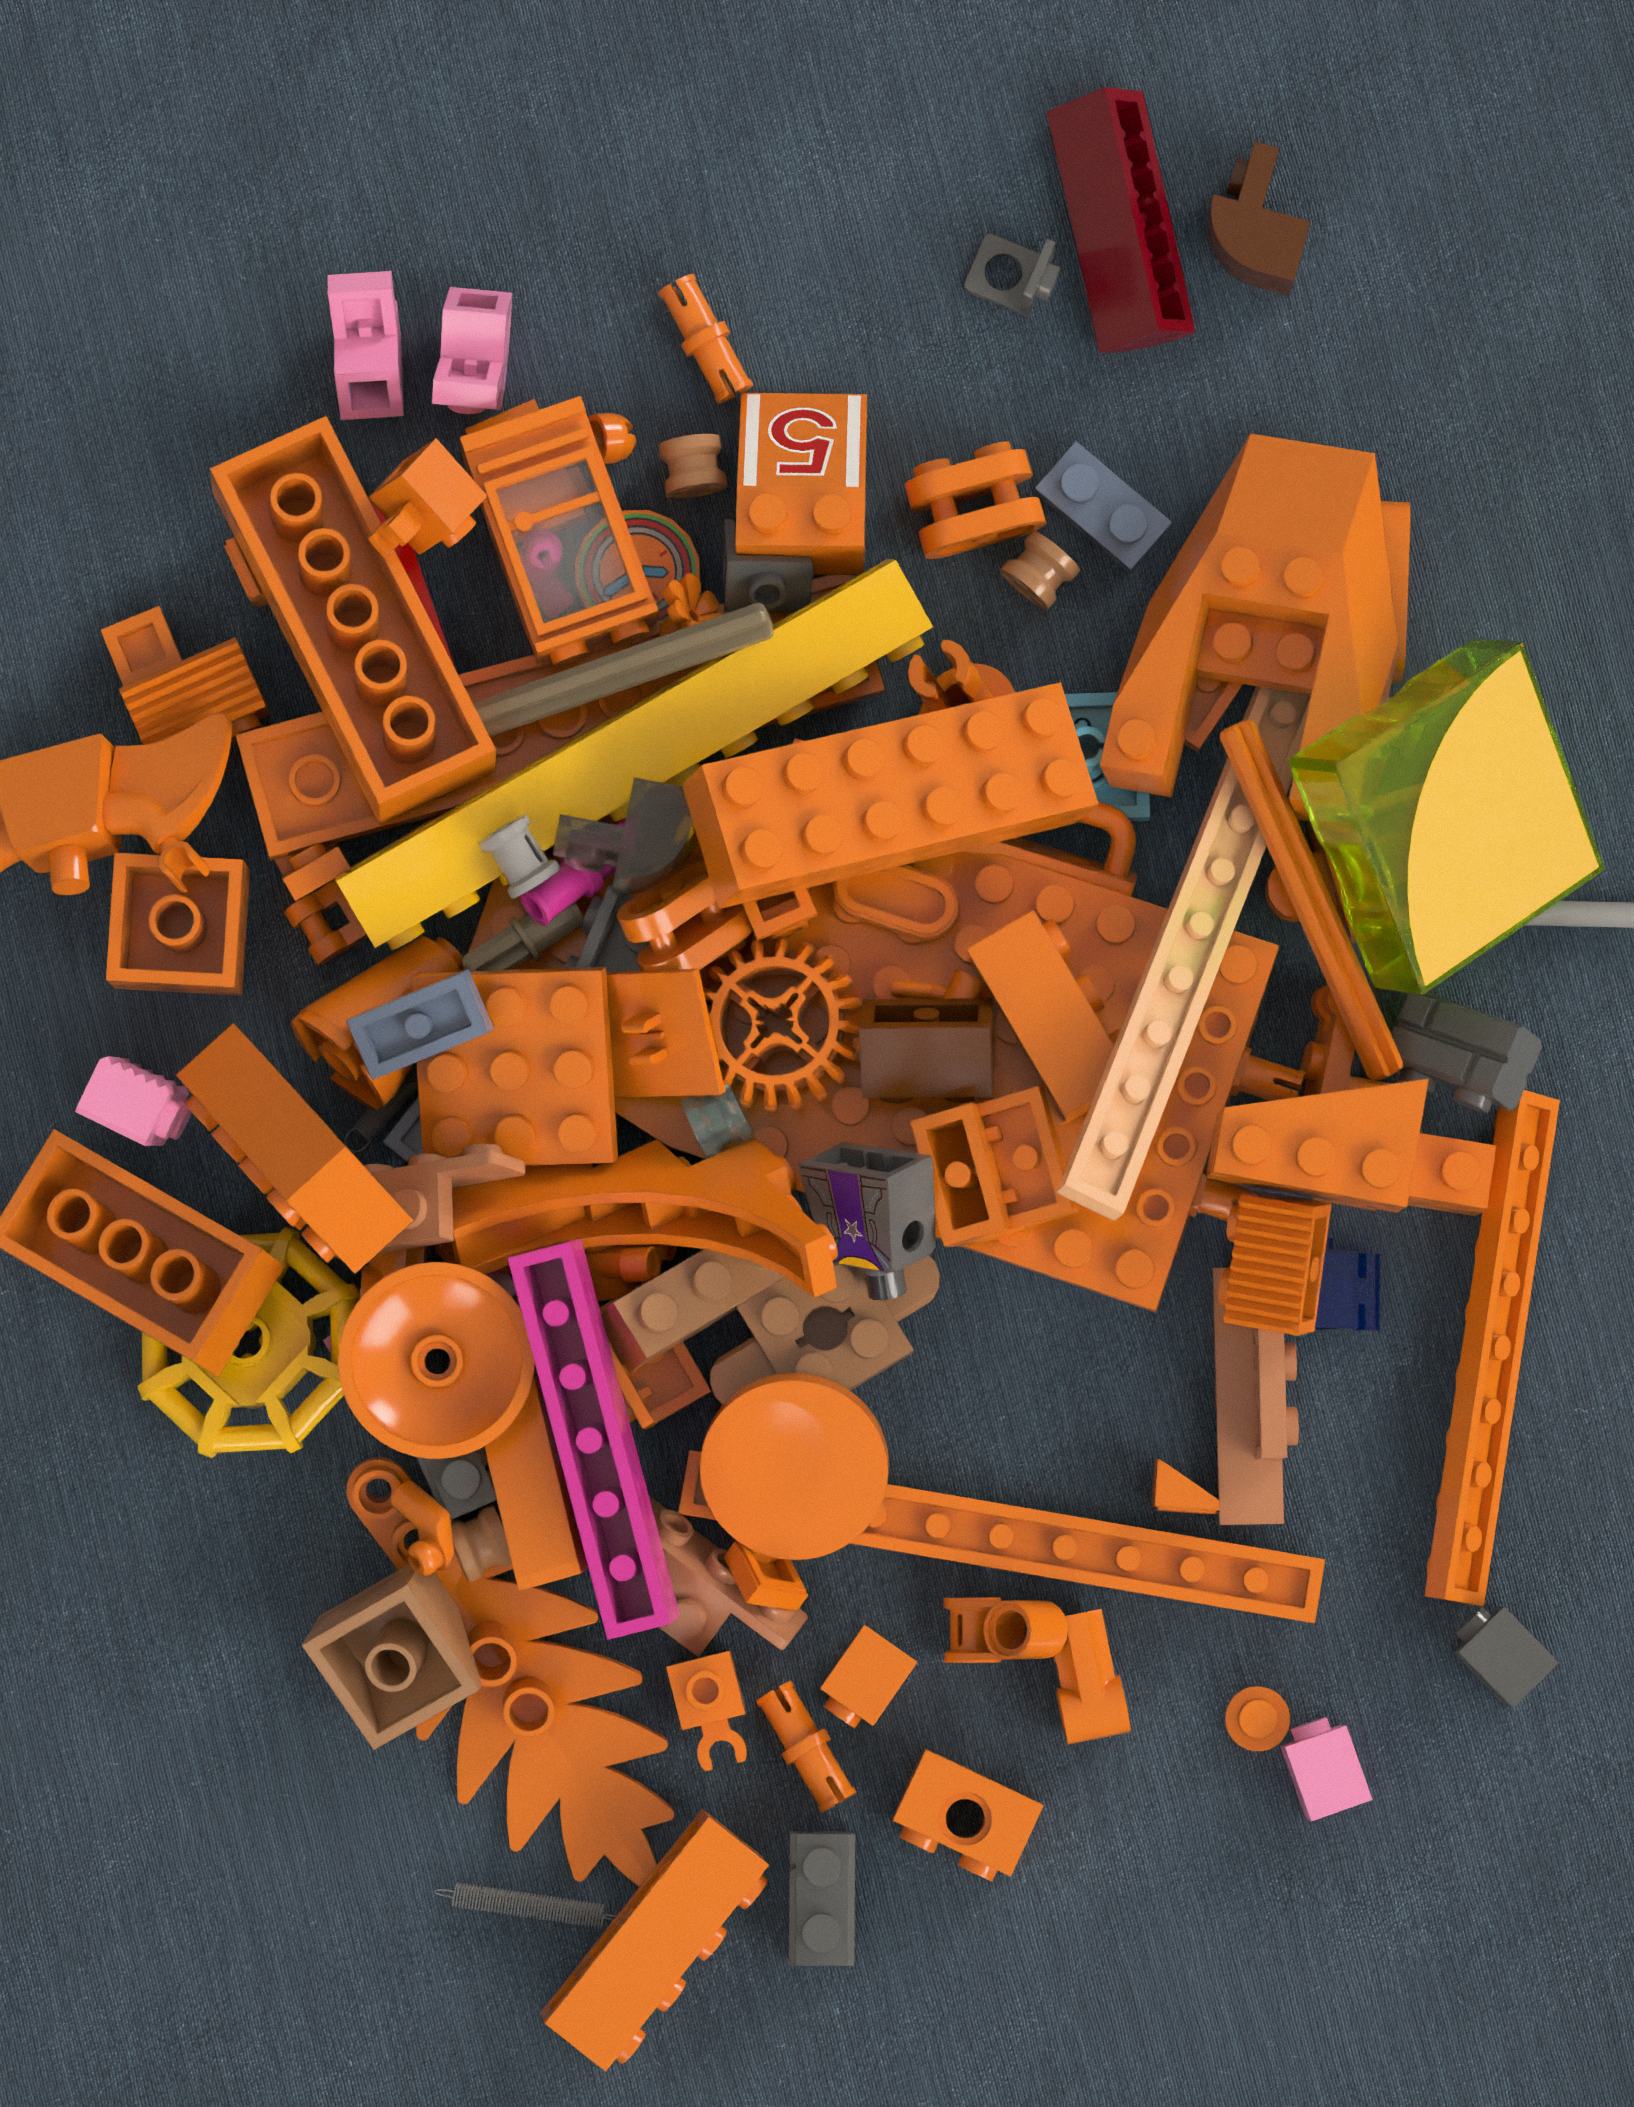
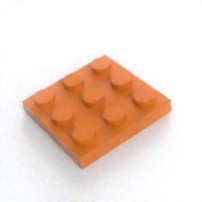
[411,967,618,1165]

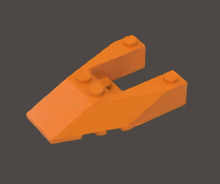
[1100,433,1399,830]

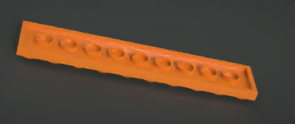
[236,575,885,861]

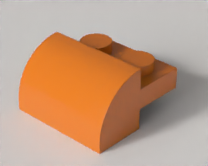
[910,1086,1078,1247]

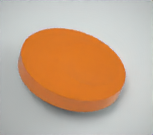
[700,1373,889,1560]

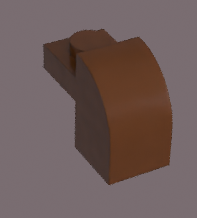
[1207,141,1311,296]

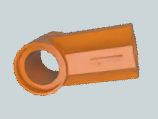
[1053,1609,1131,1745]

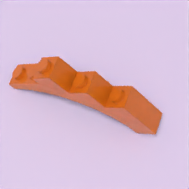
[435,1137,838,1298]

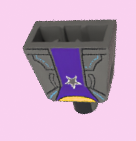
[798,1142,936,1300]

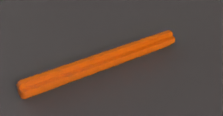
[1220,719,1403,1080]

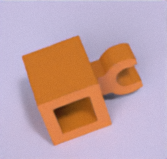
[367,438,487,558]
[666,1651,747,1771]

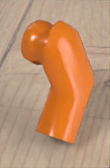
[391,1480,454,1576]

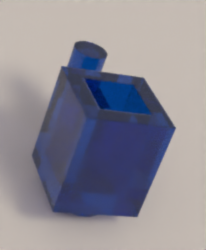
[1315,1238,1380,1332]

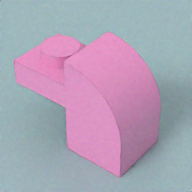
[328,271,404,420]
[432,287,512,414]

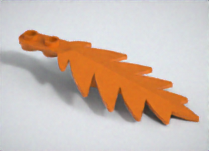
[346,1457,674,1887]

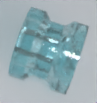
[680,1084,755,1158]

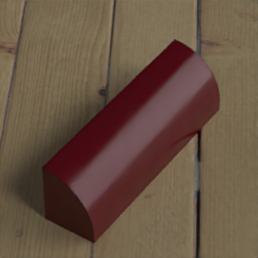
[1047,87,1196,353]

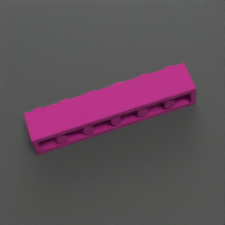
[508,1239,680,1640]

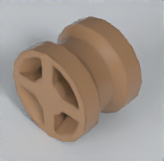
[658,434,728,499]
[1000,531,1080,611]
[451,1503,512,1583]

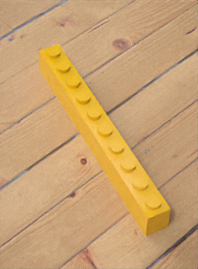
[335,559,933,950]

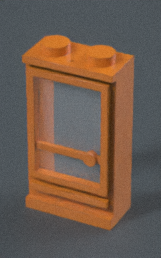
[460,396,659,667]

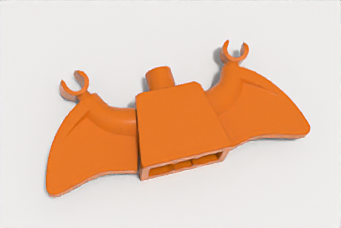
[0,713,232,895]

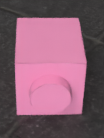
[1280,1717,1373,1821]

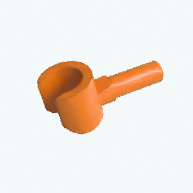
[891,970,986,999]

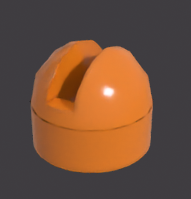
[588,413,636,464]

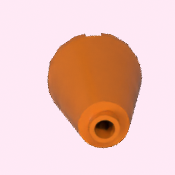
[290,936,463,1110]

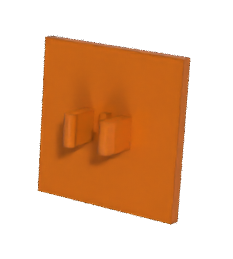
[606,968,725,1098]

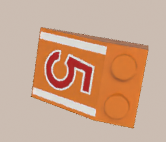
[736,393,867,575]

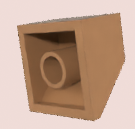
[302,1564,482,1750]

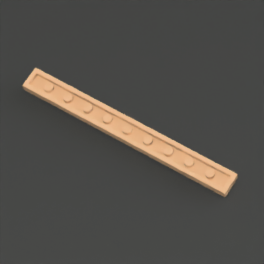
[1056,686,1311,1221]

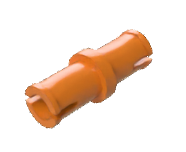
[658,274,753,404]
[756,1680,857,1814]

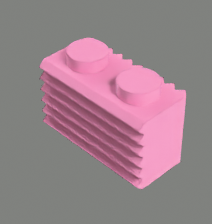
[75,1056,192,1146]

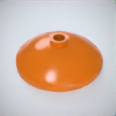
[338,1262,535,1459]

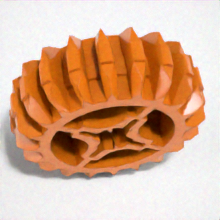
[703,937,862,1112]

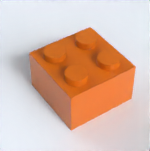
[106,853,250,996]

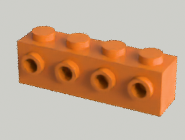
[540,1808,769,2072]

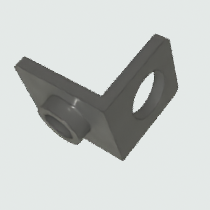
[964,233,1061,318]
[722,519,813,613]

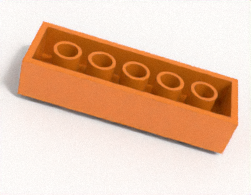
[210,416,496,825]
[682,682,1098,909]

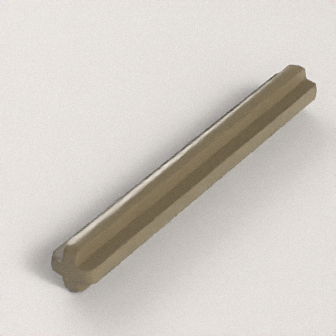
[473,603,773,737]

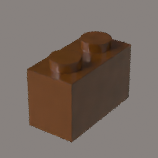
[859,998,995,1103]

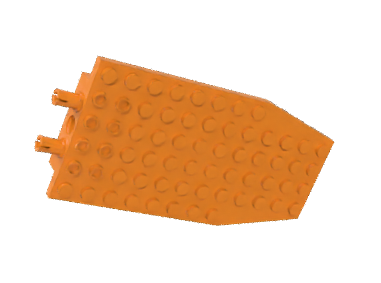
[462,782,1306,1313]

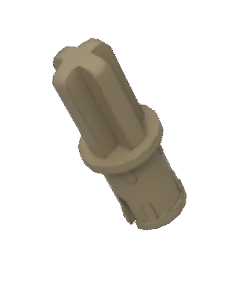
[462,902,584,971]

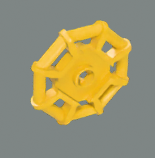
[137,1227,360,1458]

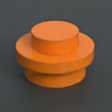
[1225,1686,1290,1751]

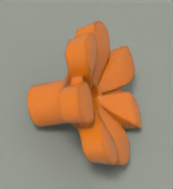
[659,573,724,636]

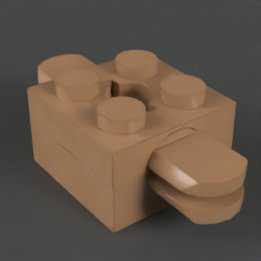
[710,1255,940,1405]

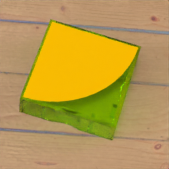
[1287,638,1605,995]

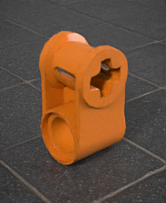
[944,1597,1068,1663]

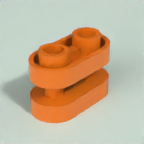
[904,441,1047,559]
[617,857,753,971]

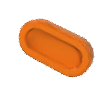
[833,865,959,940]

